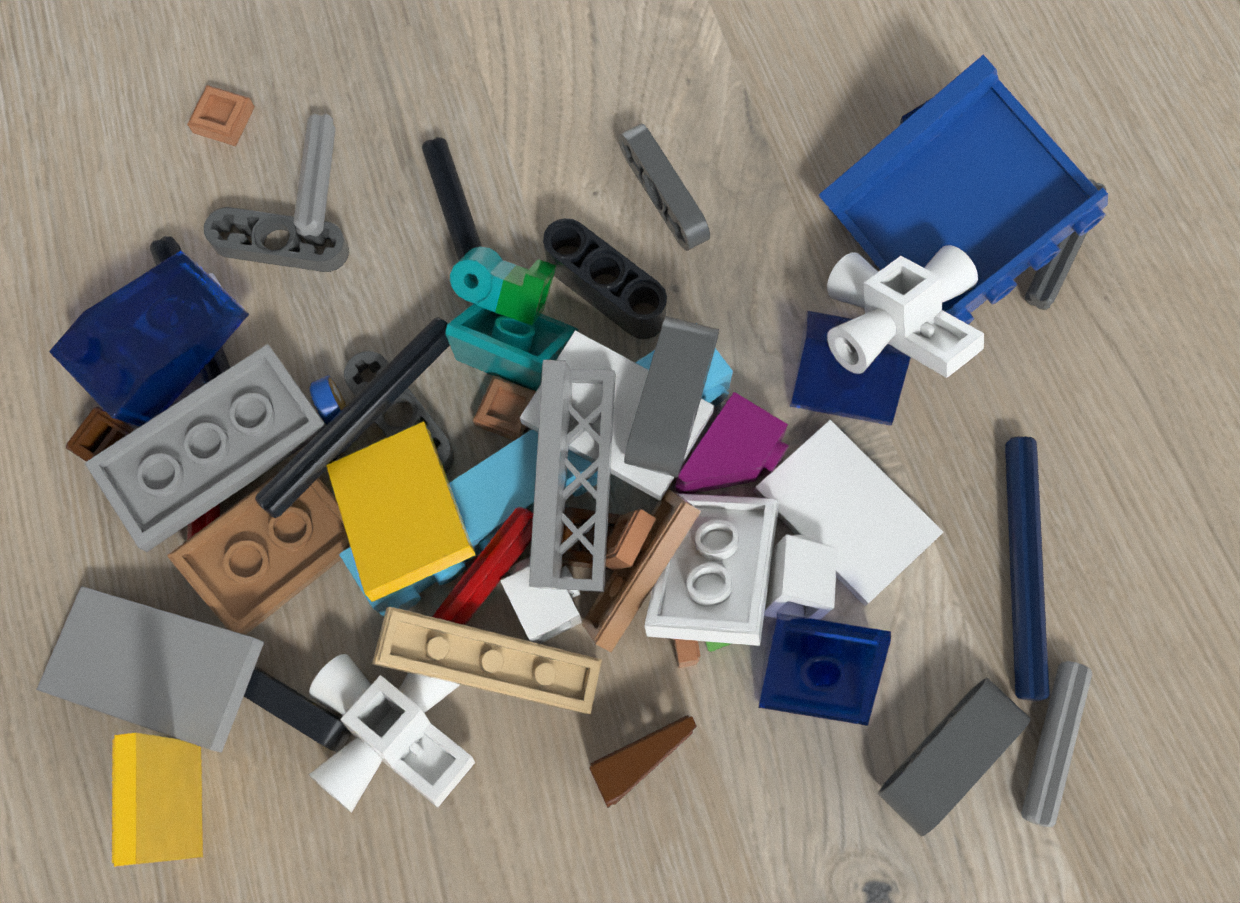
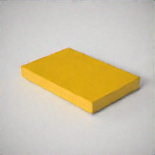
[326,421,476,602]
[112,733,203,867]

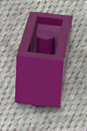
[675,392,789,494]

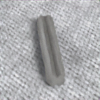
[293,113,336,237]
[1021,661,1092,827]

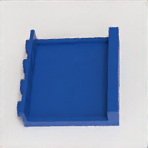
[819,54,1108,325]

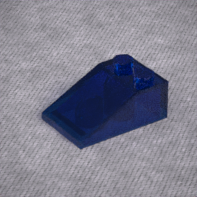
[49,251,249,427]

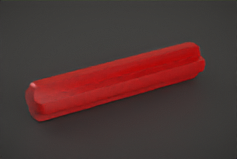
[432,507,533,625]

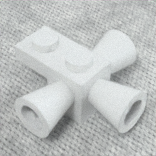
[827,245,984,378]
[308,654,475,813]

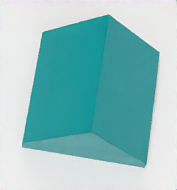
[445,304,579,391]

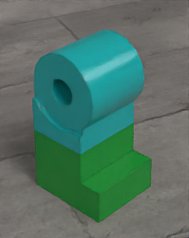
[450,246,557,326]

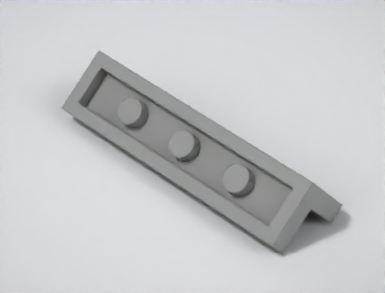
[529,360,616,592]

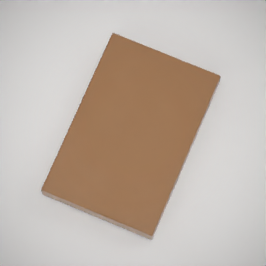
[167,472,350,635]

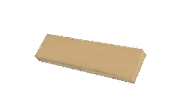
[372,607,602,714]

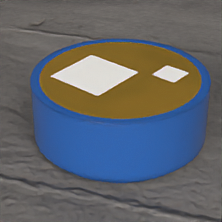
[309,375,347,425]

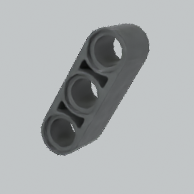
[624,316,719,478]
[878,677,1031,837]

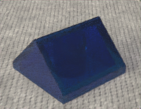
[790,310,911,426]
[758,613,891,726]

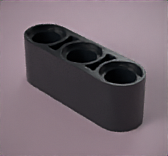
[543,218,667,339]

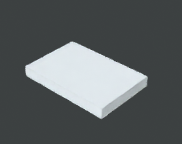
[520,330,714,501]
[754,420,943,606]
[644,493,778,646]

